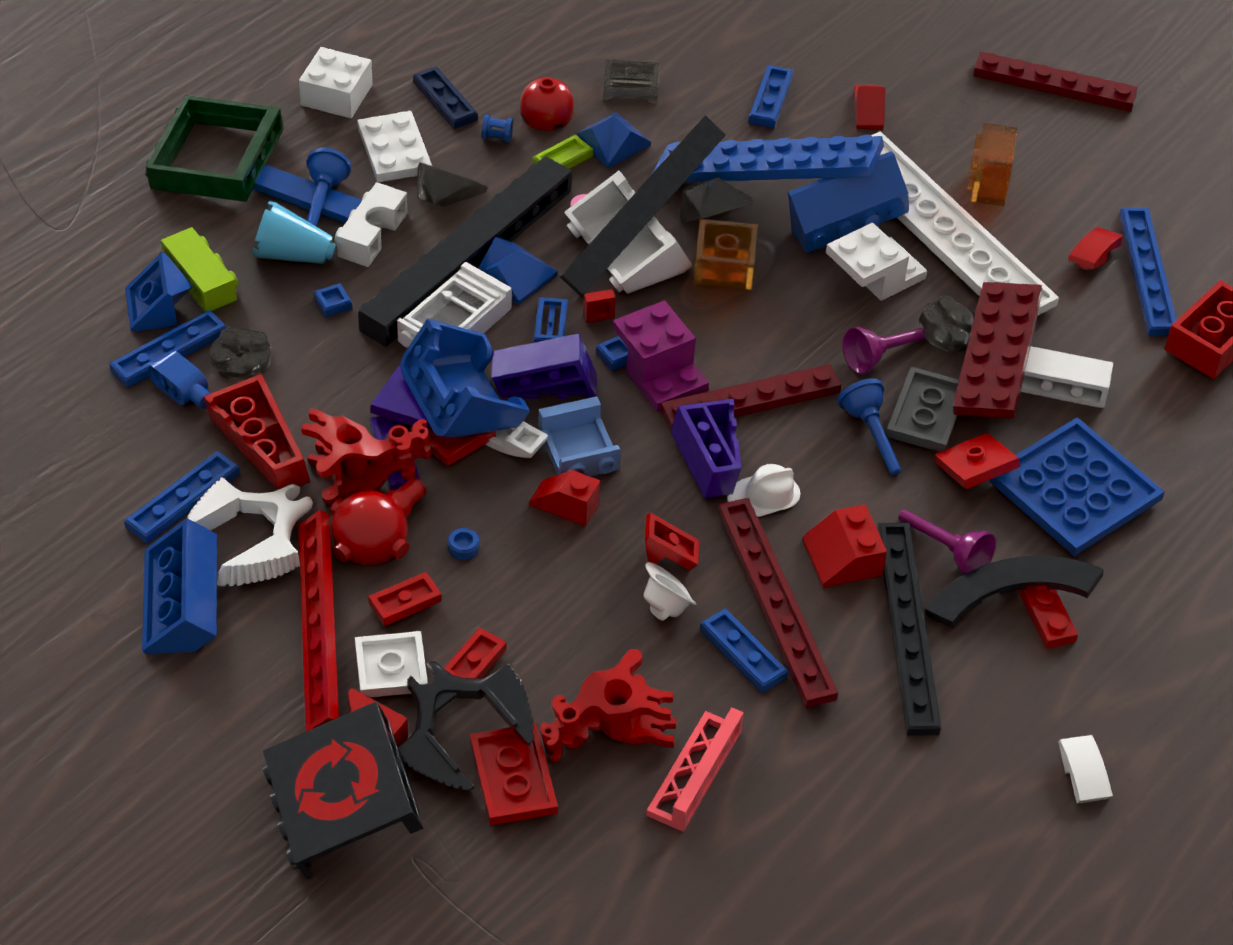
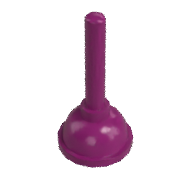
[842,326,934,374]
[898,510,996,575]

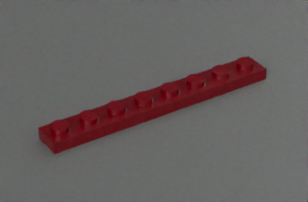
[718,498,838,708]

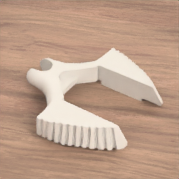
[187,477,313,587]

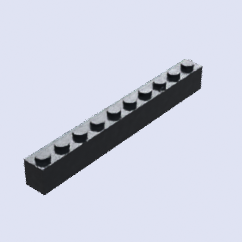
[358,156,572,347]

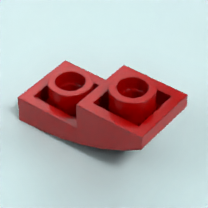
[1068,227,1123,270]

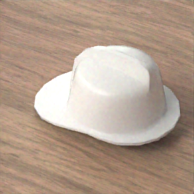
[727,464,801,517]
[644,562,697,621]

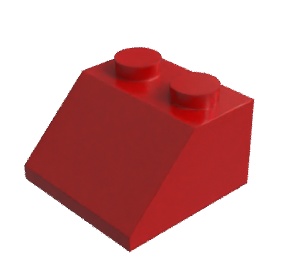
[802,504,887,588]

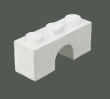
[334,182,408,267]

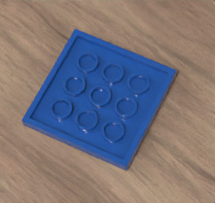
[988,417,1165,556]

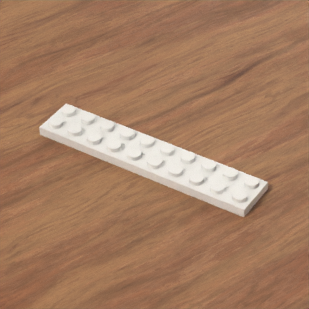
[871,131,1059,315]

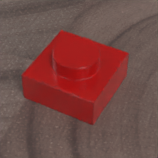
[583,289,616,323]

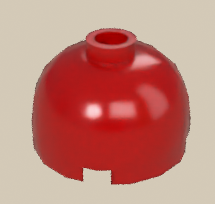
[519,77,574,131]

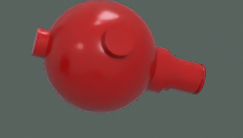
[330,477,427,565]

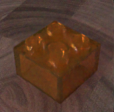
[967,123,1017,206]
[694,219,758,290]

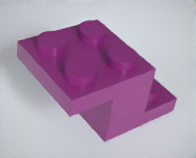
[613,300,709,412]

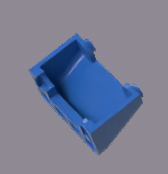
[401,318,530,439]

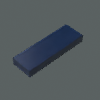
[413,66,478,129]

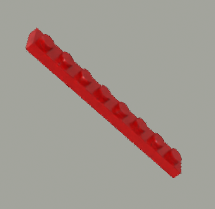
[298,510,339,732]

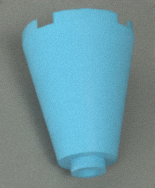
[252,201,336,264]

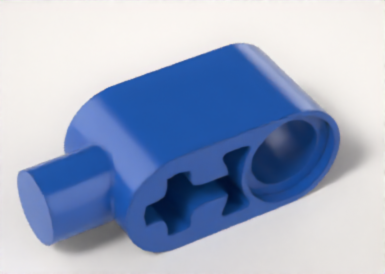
[147,351,211,409]

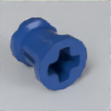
[481,114,513,143]

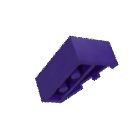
[491,333,597,399]
[670,399,741,498]

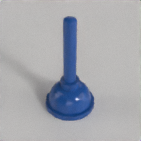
[306,147,352,227]
[837,379,902,476]

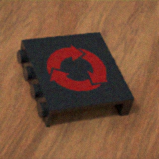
[262,701,424,879]

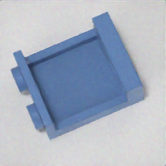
[538,396,621,476]

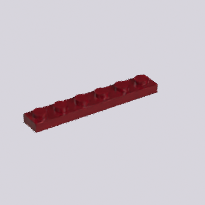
[973,51,1138,112]
[661,364,842,431]

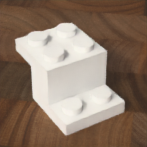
[826,222,927,301]

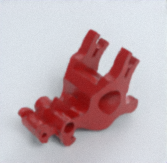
[301,408,432,506]
[540,649,677,763]

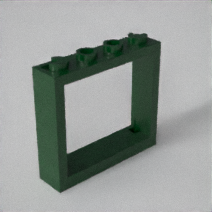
[145,95,284,202]

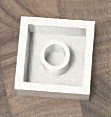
[299,47,372,119]

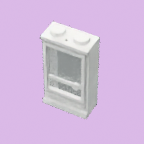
[397,262,512,348]

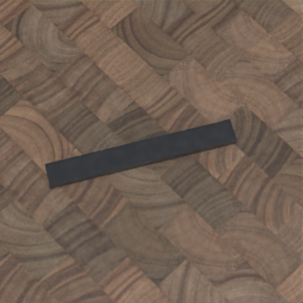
[560,115,726,297]
[877,523,941,736]

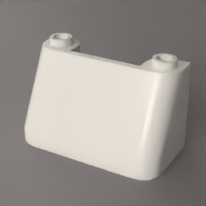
[564,171,693,294]

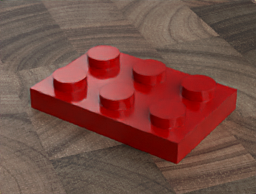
[470,723,558,826]

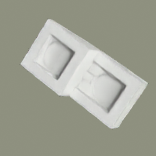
[485,421,548,458]
[1058,735,1113,804]

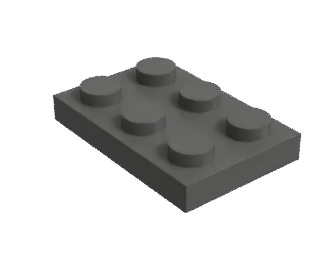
[886,367,959,452]

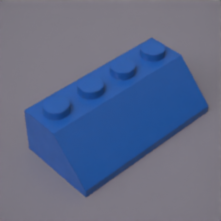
[788,151,909,253]
[142,518,217,654]

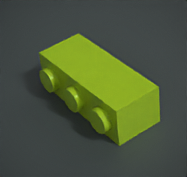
[161,227,239,312]

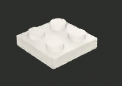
[355,631,428,698]

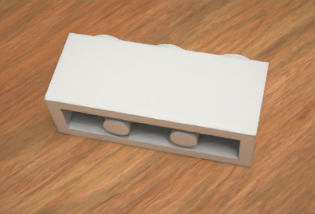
[1021,346,1113,408]

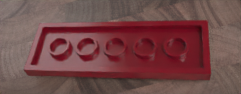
[953,282,1042,418]

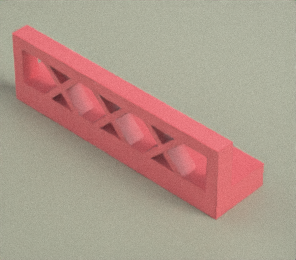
[646,707,744,832]

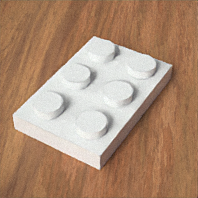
[357,111,432,183]

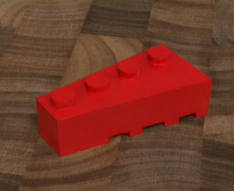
[203,374,310,490]

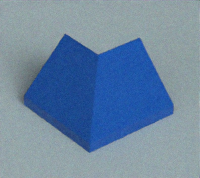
[573,112,651,168]
[478,237,558,305]
[125,252,193,332]

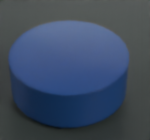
[448,528,480,560]

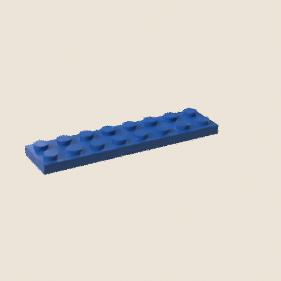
[653,135,884,183]

